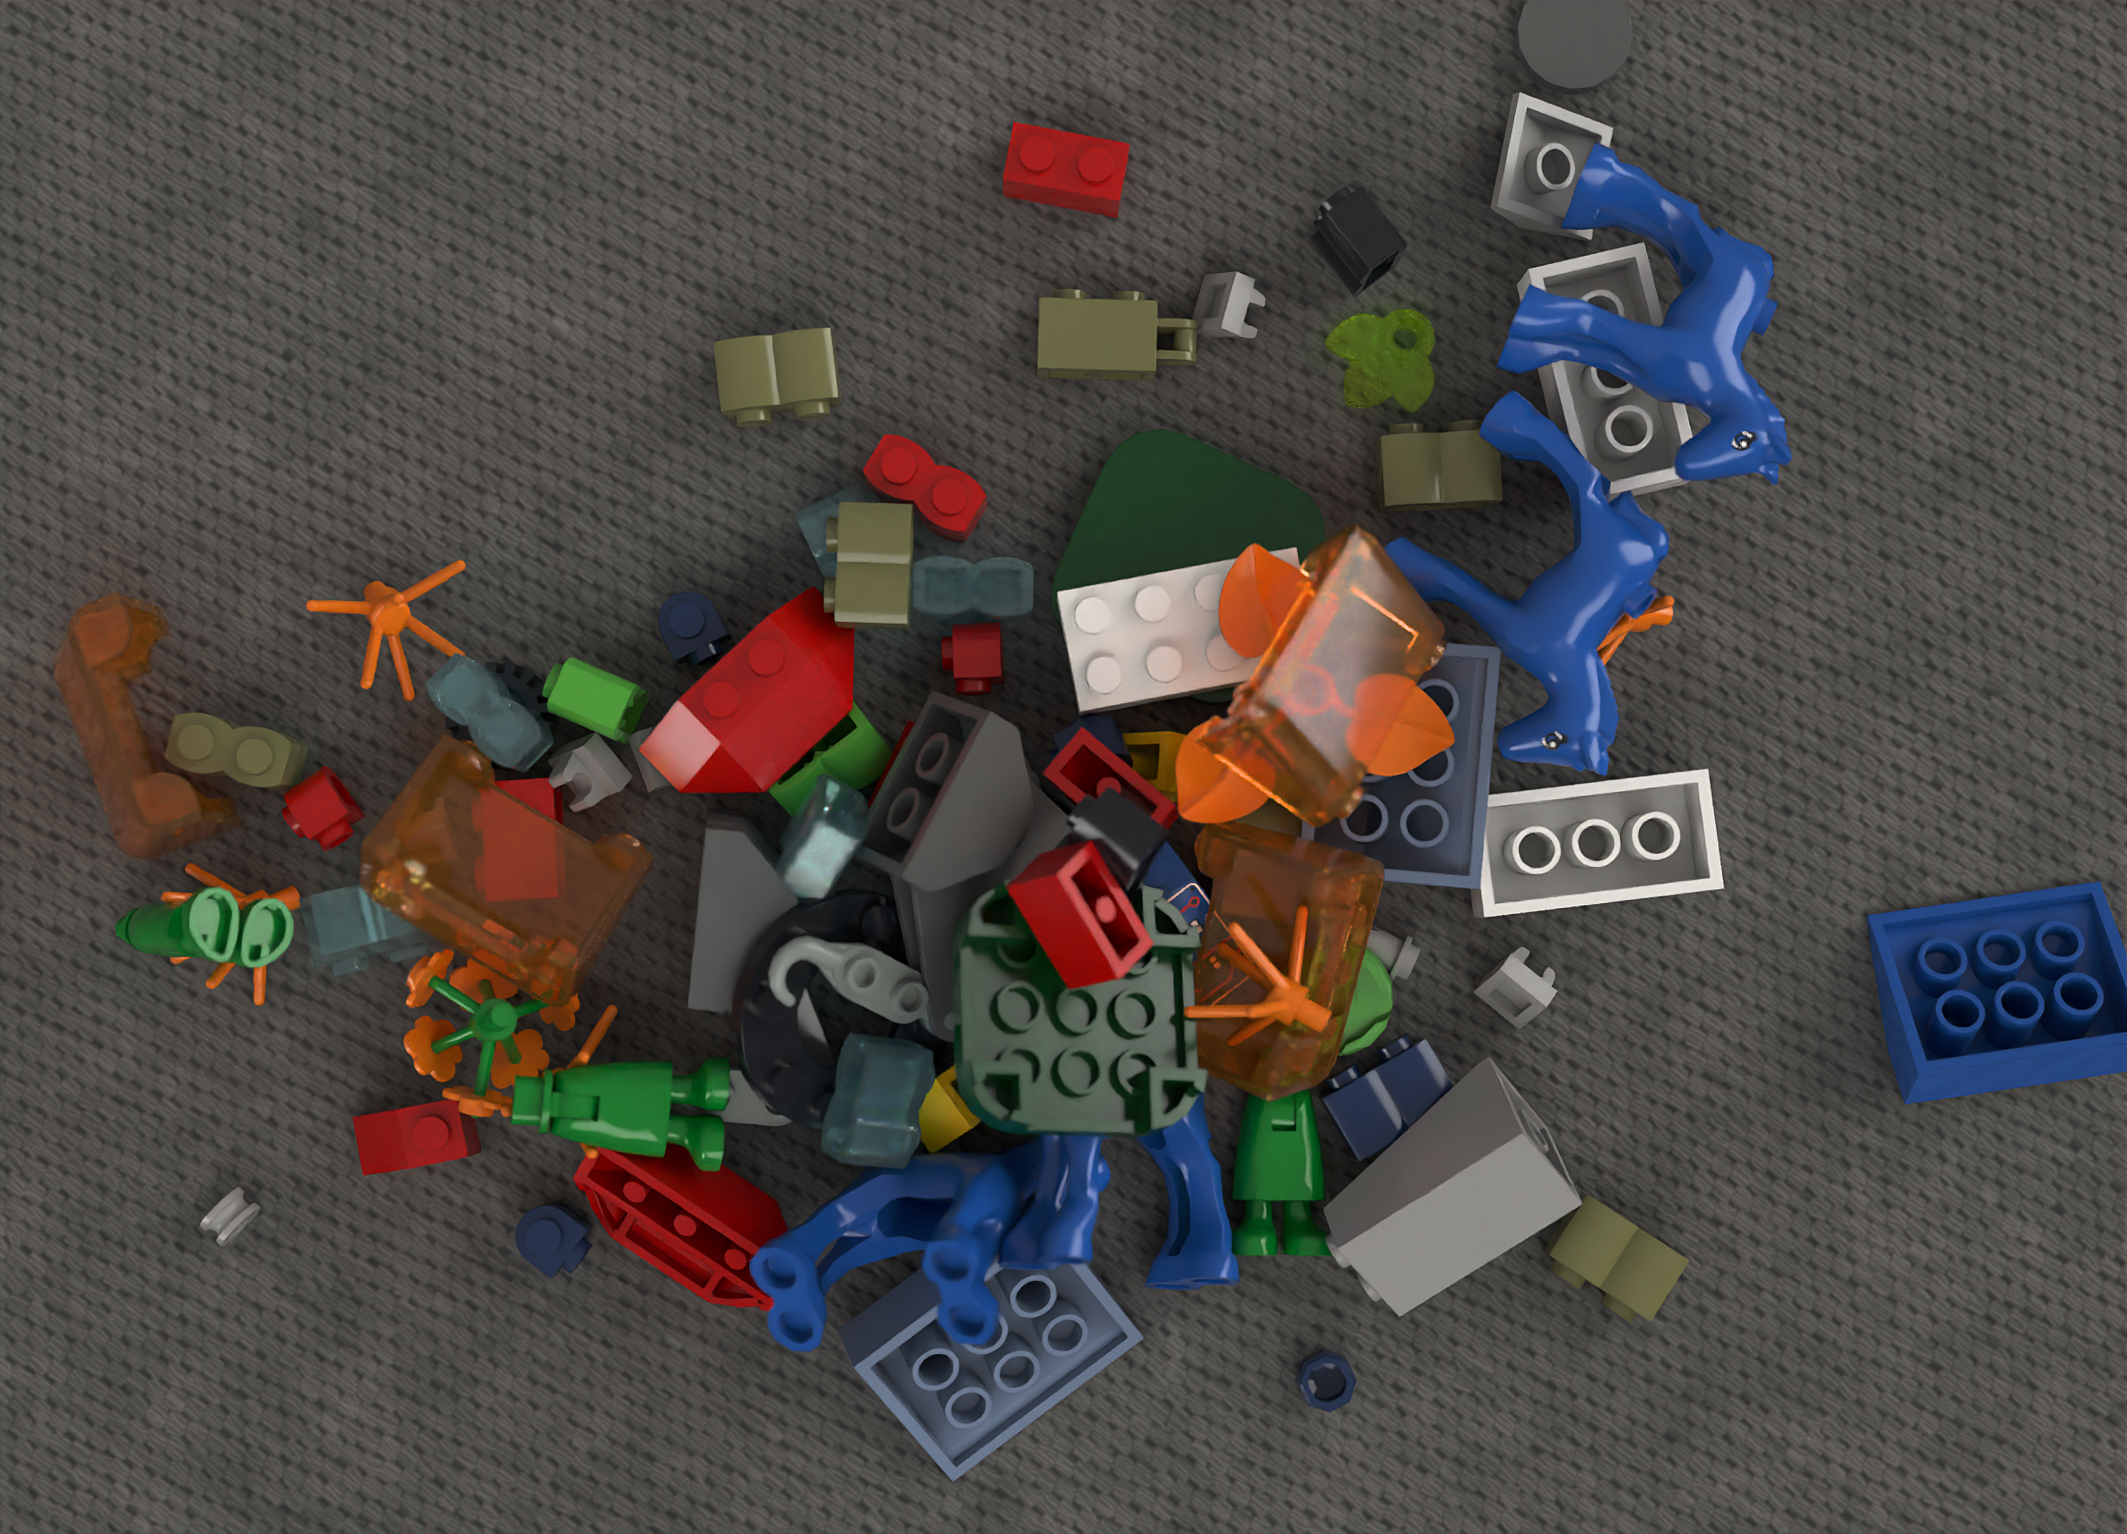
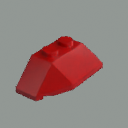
[638,586,855,794]
[572,1143,788,1312]

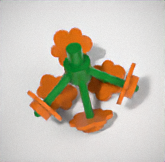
[403,948,580,1118]

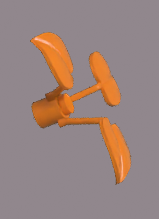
[1175,544,1455,824]

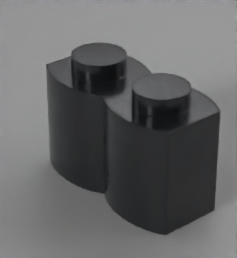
[1311,186,1408,297]
[1055,786,1169,904]

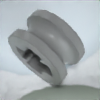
[200,1187,261,1247]

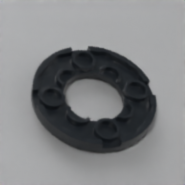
[730,889,947,1130]

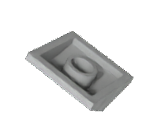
[1490,92,1613,241]

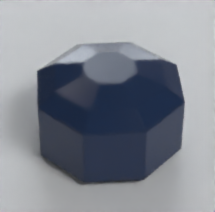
[1295,1349,1357,1412]

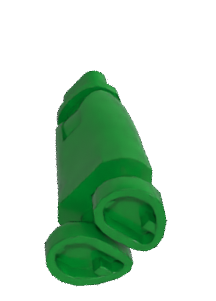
[115,887,294,968]
[1231,1050,1333,1256]
[511,1056,730,1172]

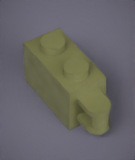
[1037,289,1198,382]

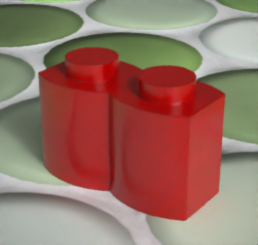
[863,434,987,543]

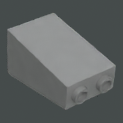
[1323,1057,1582,1317]

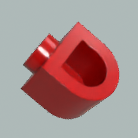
[941,622,1004,696]
[281,766,365,851]

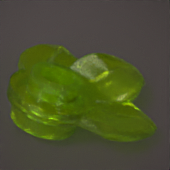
[1325,309,1435,413]

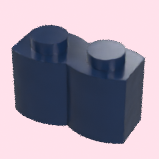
[1318,1034,1454,1161]

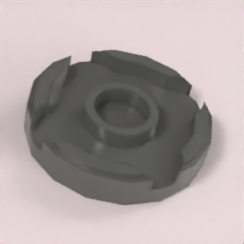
[1514,0,1633,95]

